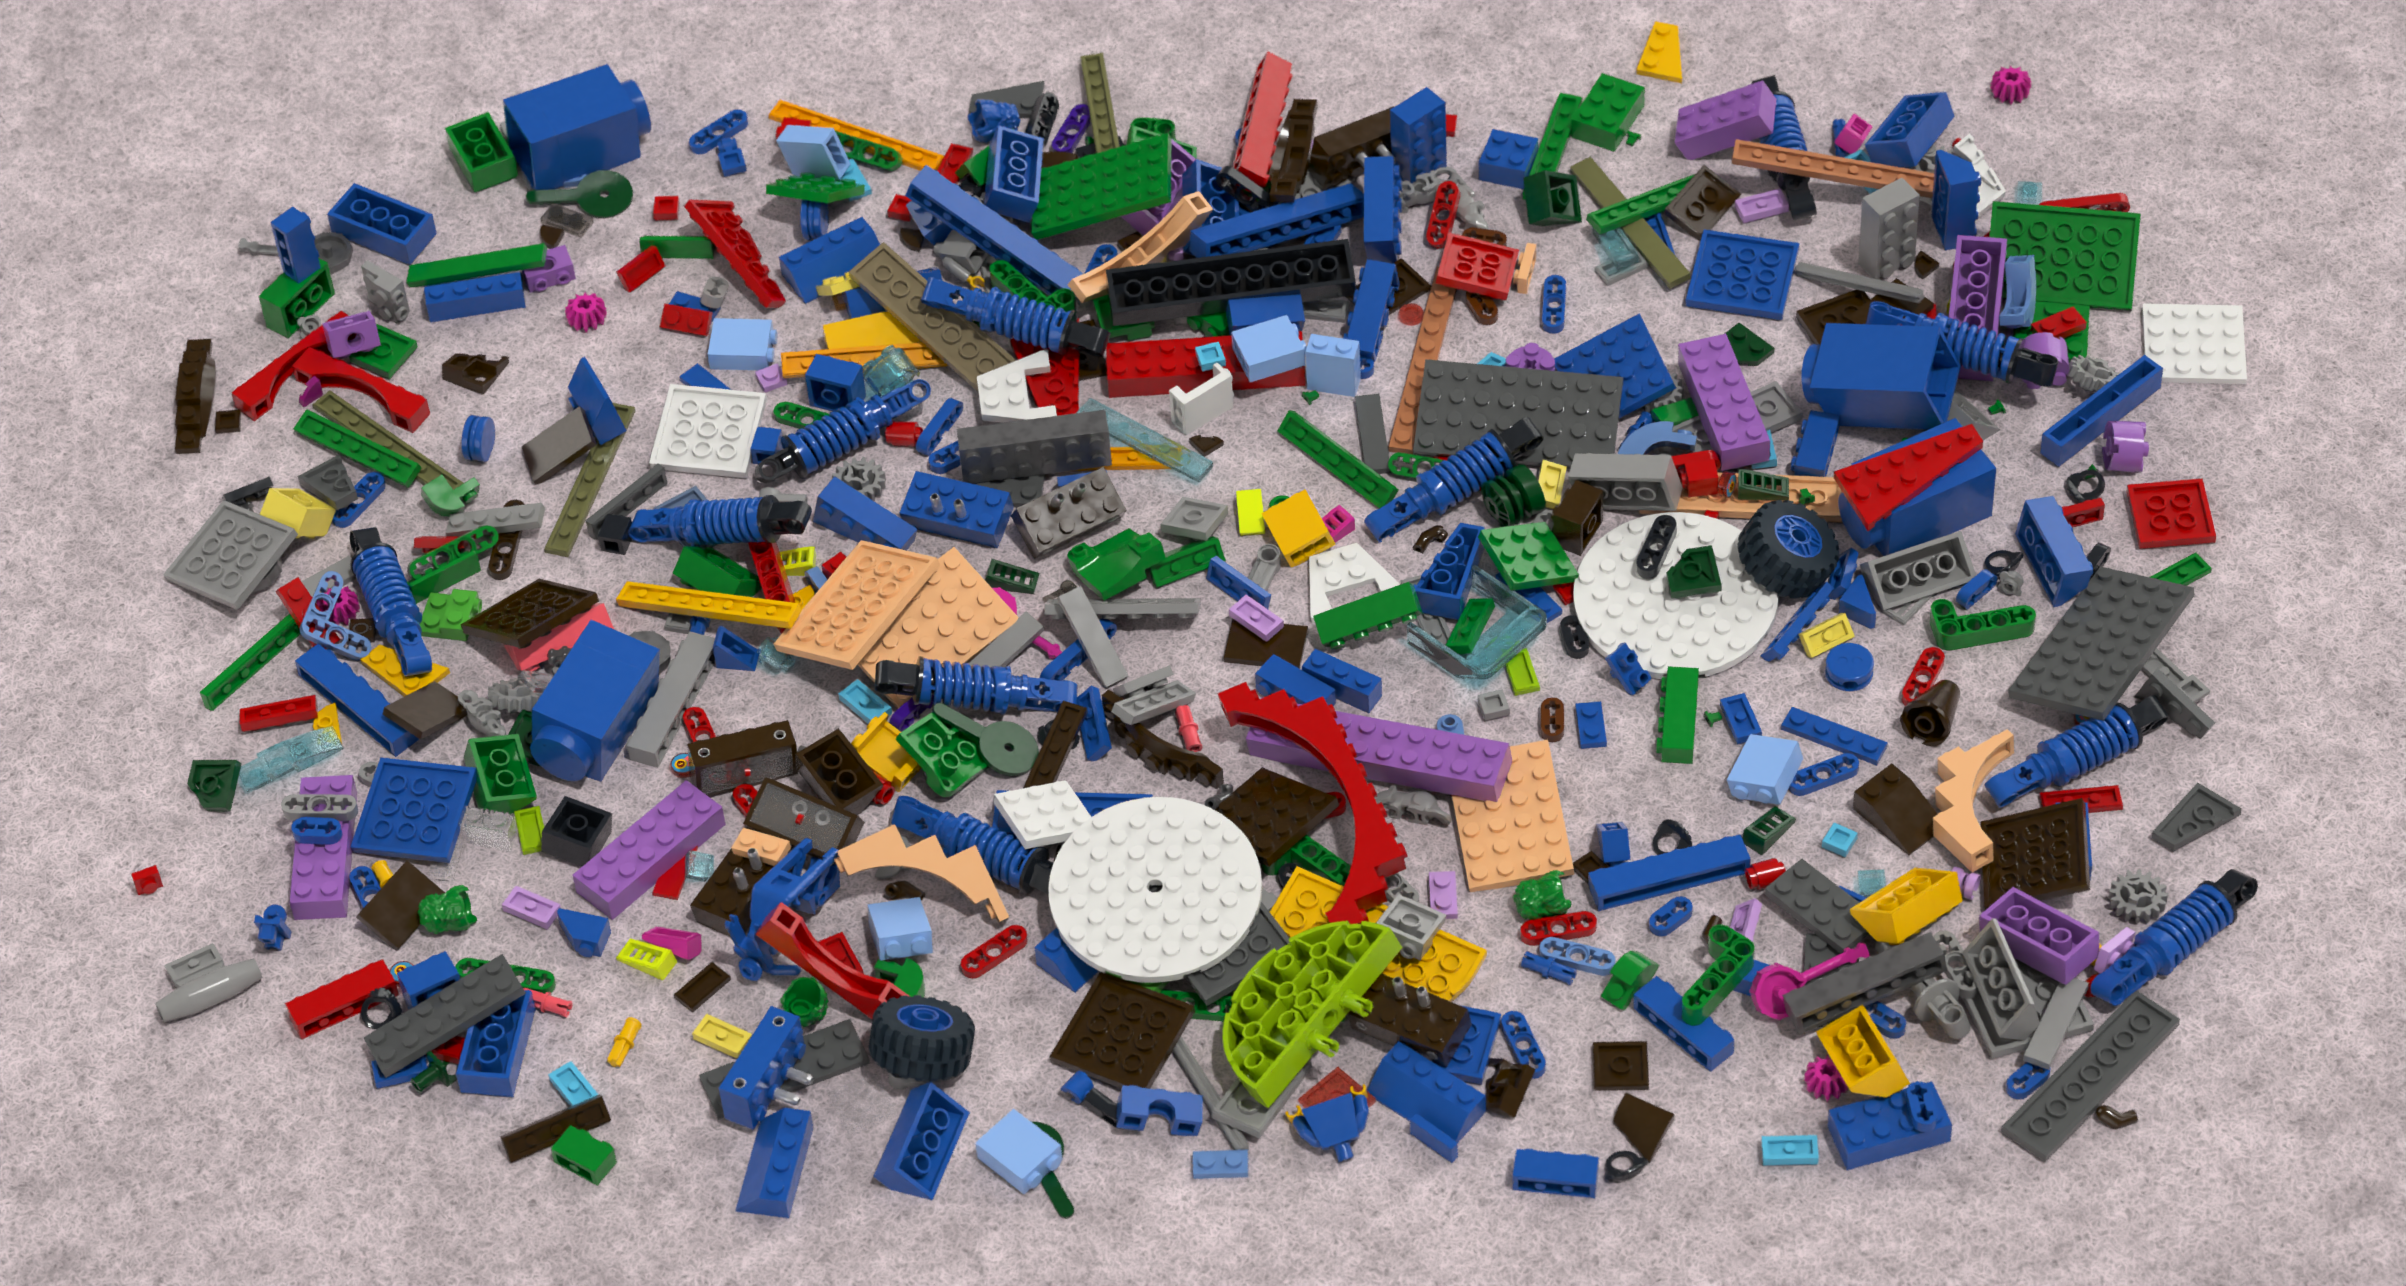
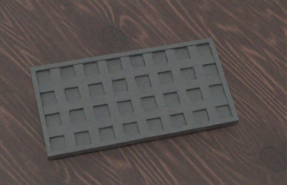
[1413,359,1623,469]
[2008,566,2195,721]

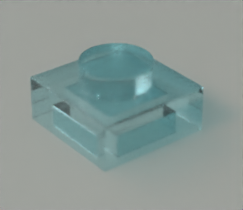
[2017,181,2042,205]
[685,850,714,882]
[1857,869,1886,898]

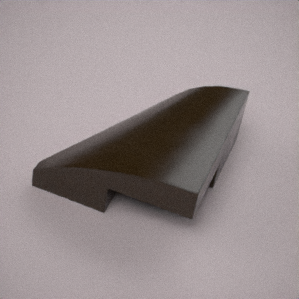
[442,353,509,394]
[1485,1058,1536,1118]
[1613,1093,1675,1163]

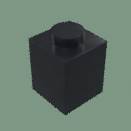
[598,514,632,555]

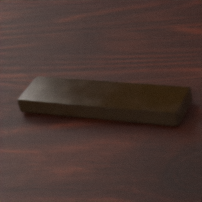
[1023,700,1088,789]
[500,1094,611,1163]

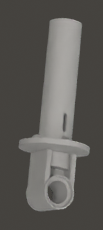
[1875,941,1971,1039]

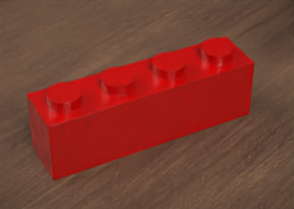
[285,959,399,1040]

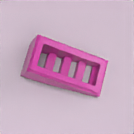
[1835,113,1873,154]
[1322,505,1355,543]
[642,926,702,960]

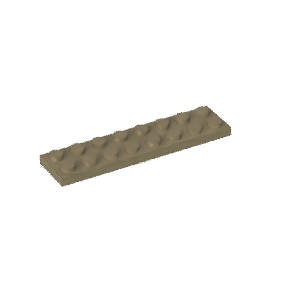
[849,242,1017,393]

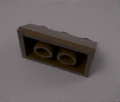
[796,728,883,815]

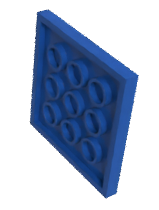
[1686,229,1800,320]
[1554,313,1676,418]
[350,757,476,863]

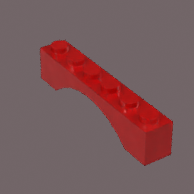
[231,310,357,421]
[292,347,430,433]
[756,902,910,1019]

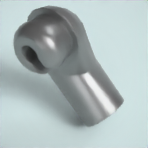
[1204,784,1233,810]

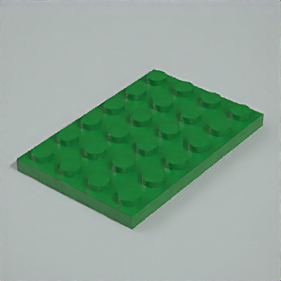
[1032,133,1171,240]
[1989,201,2141,311]

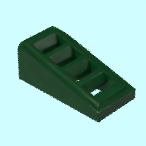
[1738,469,1789,500]
[985,559,1040,594]
[1742,806,1796,856]

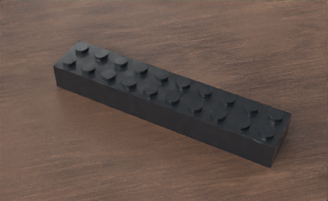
[1106,239,1356,326]

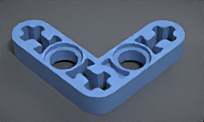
[300,571,371,661]

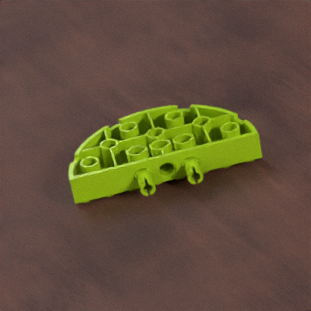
[1223,921,1402,1108]

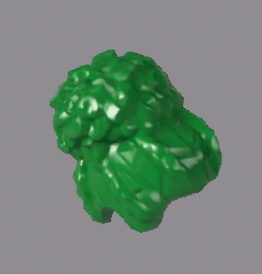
[1513,870,1572,920]
[417,885,477,934]
[780,977,829,1028]

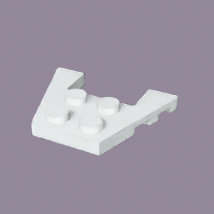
[1919,134,2006,218]
[977,349,1057,423]
[1309,543,1400,623]

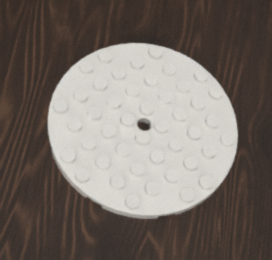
[1574,512,1779,679]
[1049,797,1262,983]

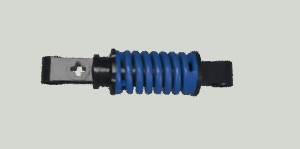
[1752,75,1817,221]

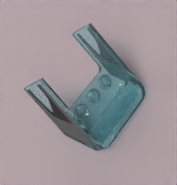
[1407,565,1547,680]

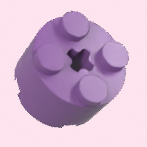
[2022,332,2069,389]
[1506,343,1555,371]
[2102,421,2149,472]

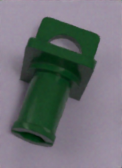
[410,1051,457,1093]

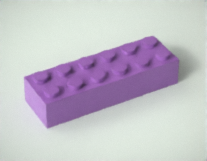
[1949,235,2007,381]
[1678,334,1770,471]
[290,775,357,920]
[572,780,726,920]

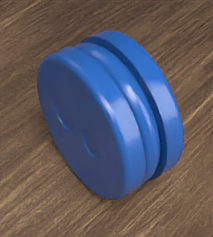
[800,199,829,240]
[461,415,495,462]
[1825,643,1874,691]

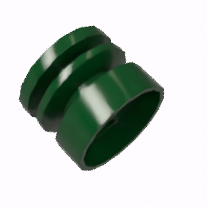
[1481,464,1546,527]

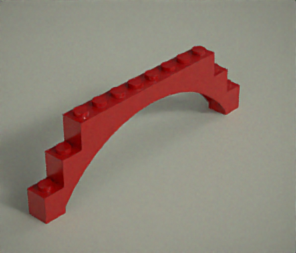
[1217,682,1408,924]

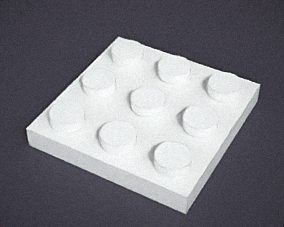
[994,780,1091,849]

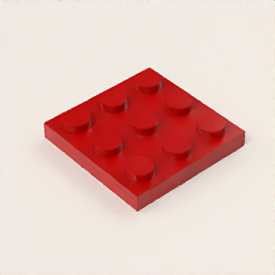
[1435,232,1519,301]
[2126,478,2216,549]

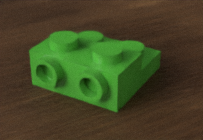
[420,589,482,641]

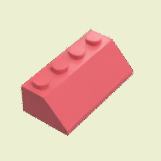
[502,603,614,673]

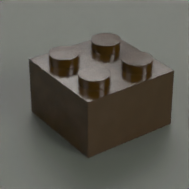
[1551,480,1603,556]

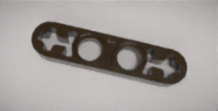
[488,499,525,580]

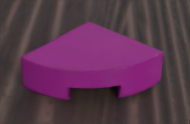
[299,376,323,407]

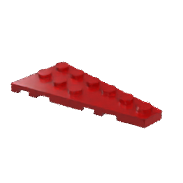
[684,199,786,308]
[1010,318,1080,416]
[1834,424,1983,531]

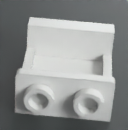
[1169,363,1234,436]

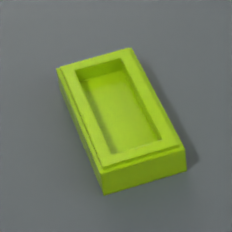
[1502,648,1540,696]
[514,806,544,855]

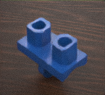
[1605,642,1652,695]
[254,904,292,951]

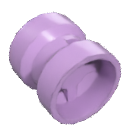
[1952,866,1981,900]

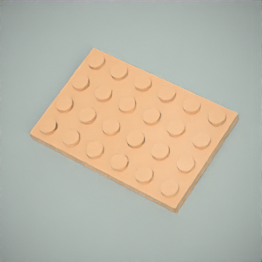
[774,540,940,670]
[858,547,1019,709]
[1452,740,1575,892]

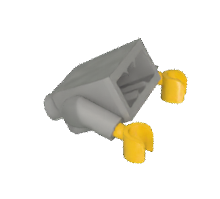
[934,229,988,291]

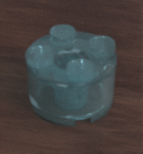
[862,345,920,398]

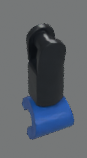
[1060,1070,1117,1127]

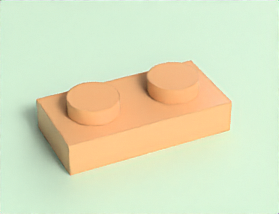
[1514,243,1536,294]
[731,828,791,866]

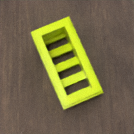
[780,546,816,576]
[616,938,677,981]

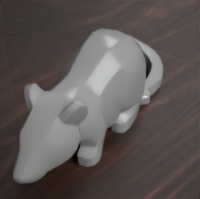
[1400,167,1459,213]
[1445,175,1488,230]
[458,690,506,737]
[1375,785,1452,825]

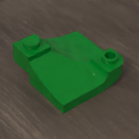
[1067,528,1166,601]
[895,712,990,797]

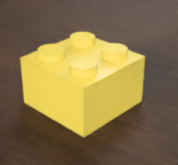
[260,488,336,539]

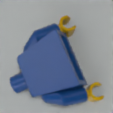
[1285,1084,1369,1162]

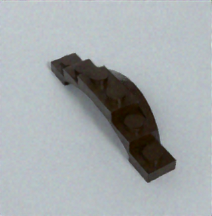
[1269,99,1318,202]
[175,339,216,454]
[1102,689,1224,789]

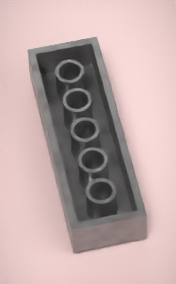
[957,410,1112,483]

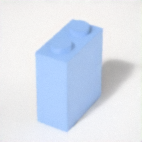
[776,125,851,180]
[1231,315,1307,382]
[708,318,778,370]
[1305,334,1361,397]
[1727,734,1803,805]
[867,897,933,961]
[975,1109,1062,1194]

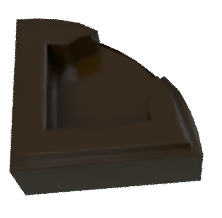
[540,224,565,249]
[900,228,924,252]
[1915,251,1940,280]
[1189,435,1224,457]

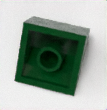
[1523,170,1582,226]

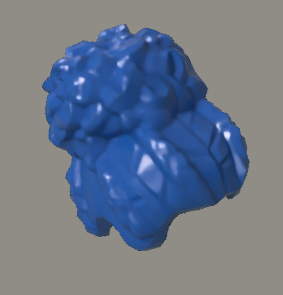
[967,99,1021,143]

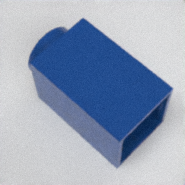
[503,64,651,190]
[1802,323,1961,430]
[1838,418,1996,556]
[530,620,660,782]

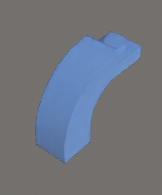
[1999,255,2036,328]
[1618,421,1697,455]

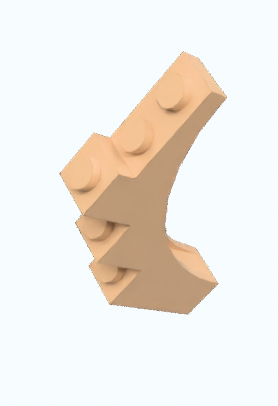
[1068,191,1213,303]
[1933,729,2014,872]

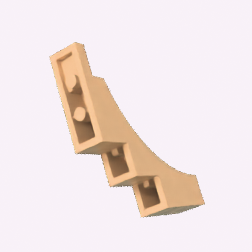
[834,824,1009,923]

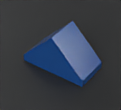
[1839,575,1876,629]
[713,626,760,671]

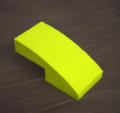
[1236,489,1265,536]

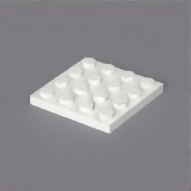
[2142,304,2247,384]
[649,384,767,478]

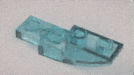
[239,726,344,793]

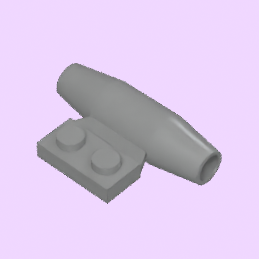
[155,943,262,1022]

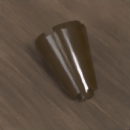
[1900,680,1960,746]

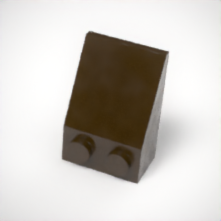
[1853,763,1938,855]

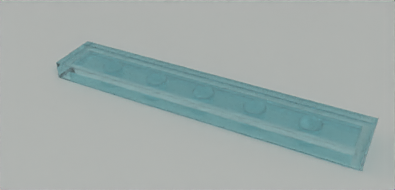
[1076,398,1213,483]

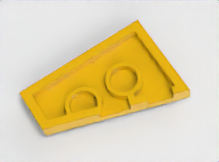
[1636,21,1682,83]
[360,644,450,697]

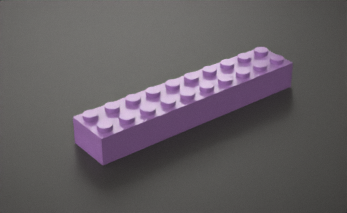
[1246,697,1512,802]

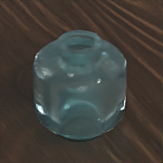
[757,636,796,674]

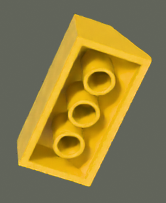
[1850,868,1963,945]
[1816,1004,1910,1097]

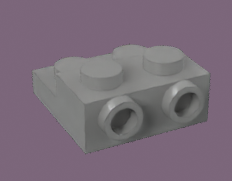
[361,260,410,323]
[1376,894,1446,960]

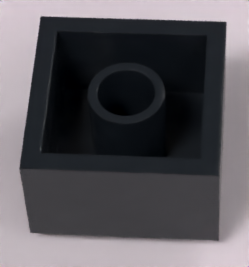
[541,796,612,867]

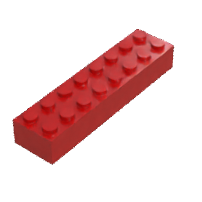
[1106,331,1306,398]

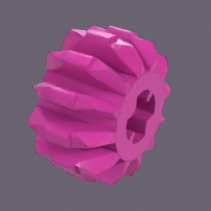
[1990,65,2031,105]
[565,292,607,333]
[316,586,360,625]
[1804,1054,1848,1102]

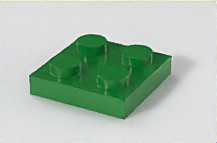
[349,324,418,379]

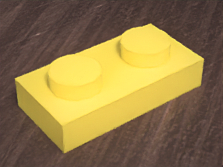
[1538,460,1567,509]
[1798,613,1855,658]
[692,1014,752,1059]

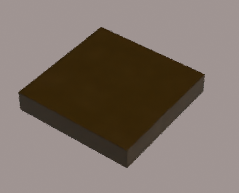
[1593,1041,1649,1091]

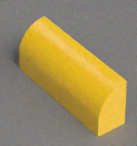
[823,311,922,349]

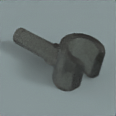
[1042,580,1077,603]

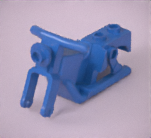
[725,838,840,981]

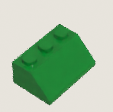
[672,546,762,597]
[464,734,537,820]

